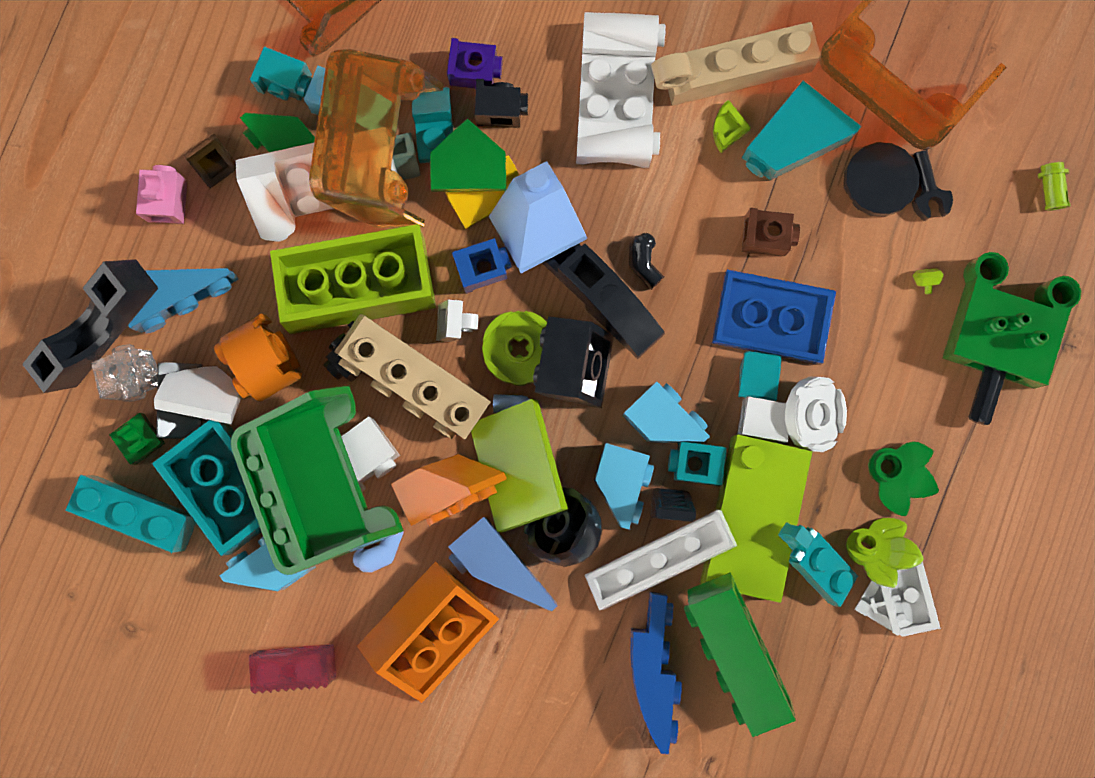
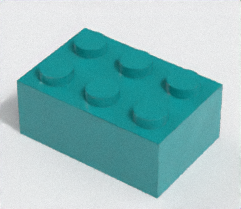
[152,420,261,556]

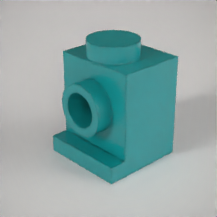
[250,46,312,101]
[668,442,727,486]

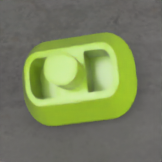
[912,268,944,294]

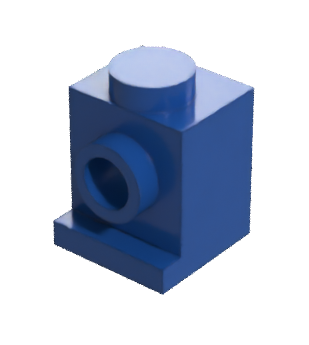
[452,238,512,294]

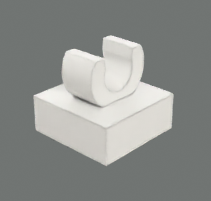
[436,299,478,342]

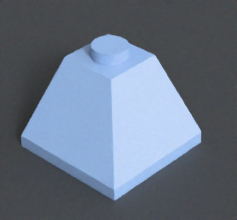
[489,161,587,273]

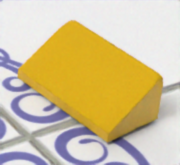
[445,156,520,229]

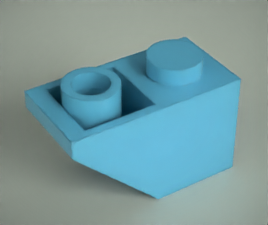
[622,382,710,443]
[594,443,654,529]
[219,537,316,591]

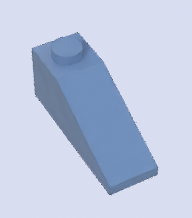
[448,517,557,611]

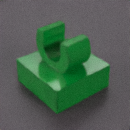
[109,413,165,465]

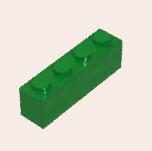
[684,572,796,737]

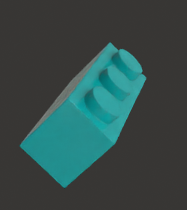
[65,474,196,553]

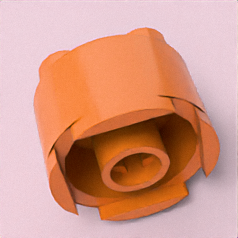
[214,313,302,402]

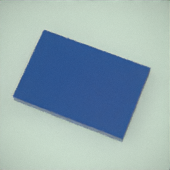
[712,270,836,365]

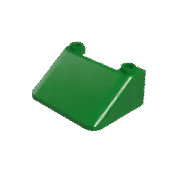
[231,386,404,575]

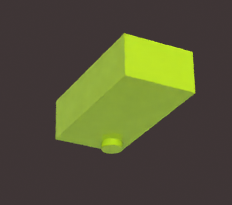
[270,224,436,334]
[700,434,813,603]

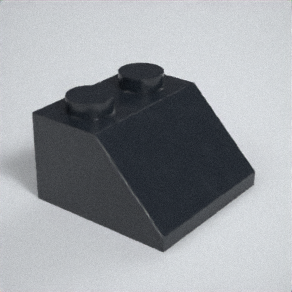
[533,317,614,408]

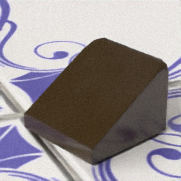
[185,134,236,189]

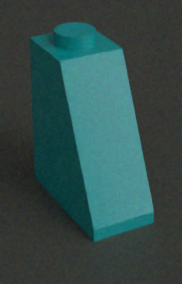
[742,80,862,180]

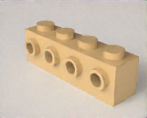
[334,314,491,439]

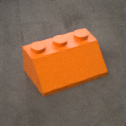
[357,561,499,703]

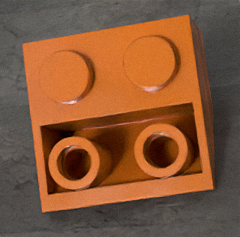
[391,454,507,526]

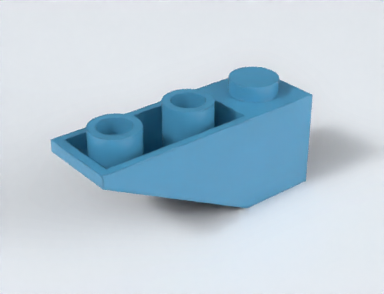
[128,268,239,334]

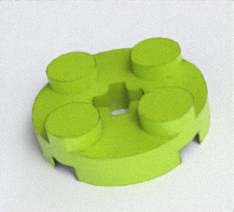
[482,311,547,386]

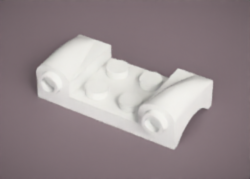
[576,12,666,168]
[236,127,404,242]

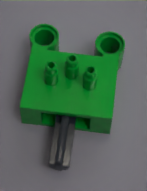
[942,252,1082,425]

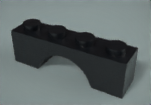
[22,259,158,393]

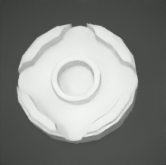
[785,376,847,452]

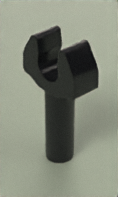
[912,150,953,221]

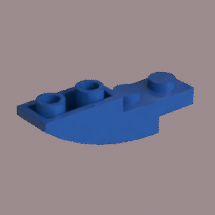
[630,592,682,754]

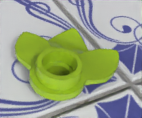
[846,518,924,588]

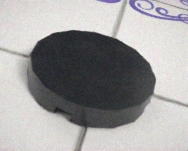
[844,142,919,217]

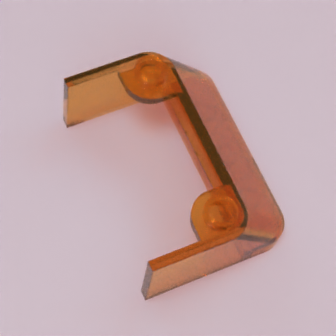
[819,0,1007,150]
[309,49,444,228]

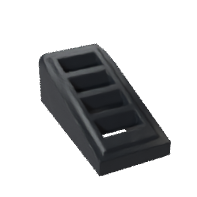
[650,488,696,522]

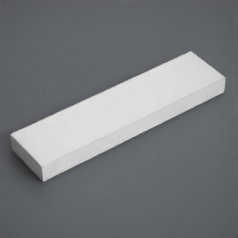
[585,510,737,610]

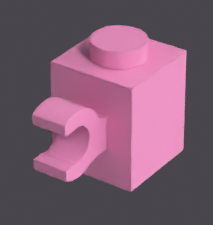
[136,165,187,224]

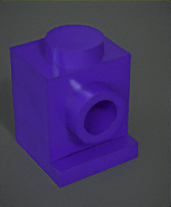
[447,38,503,89]

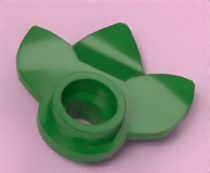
[868,442,939,516]

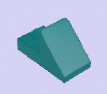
[412,87,453,163]

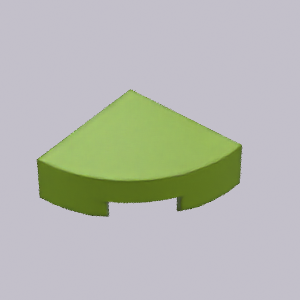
[713,100,751,153]

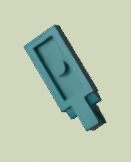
[778,522,858,607]

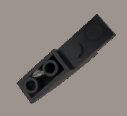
[542,244,665,359]

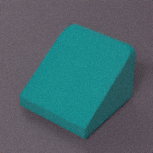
[738,351,782,401]

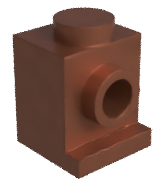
[742,208,800,256]

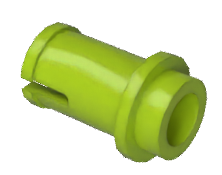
[1038,162,1071,211]

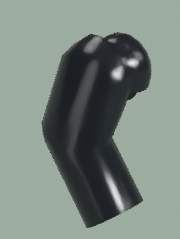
[629,233,664,290]

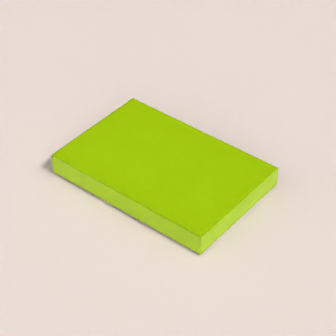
[471,399,568,532]

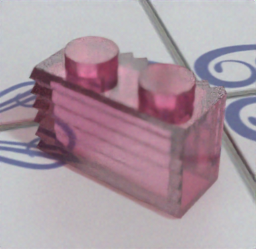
[249,644,336,694]

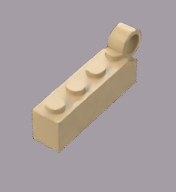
[651,22,821,106]

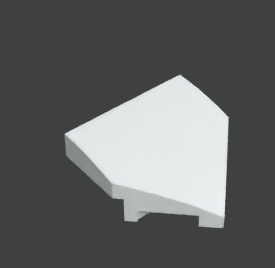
[154,366,242,424]
[855,562,941,637]

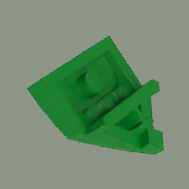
[430,119,506,192]

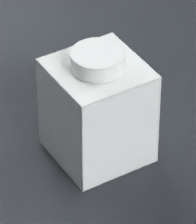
[737,397,789,444]

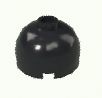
[524,487,602,567]

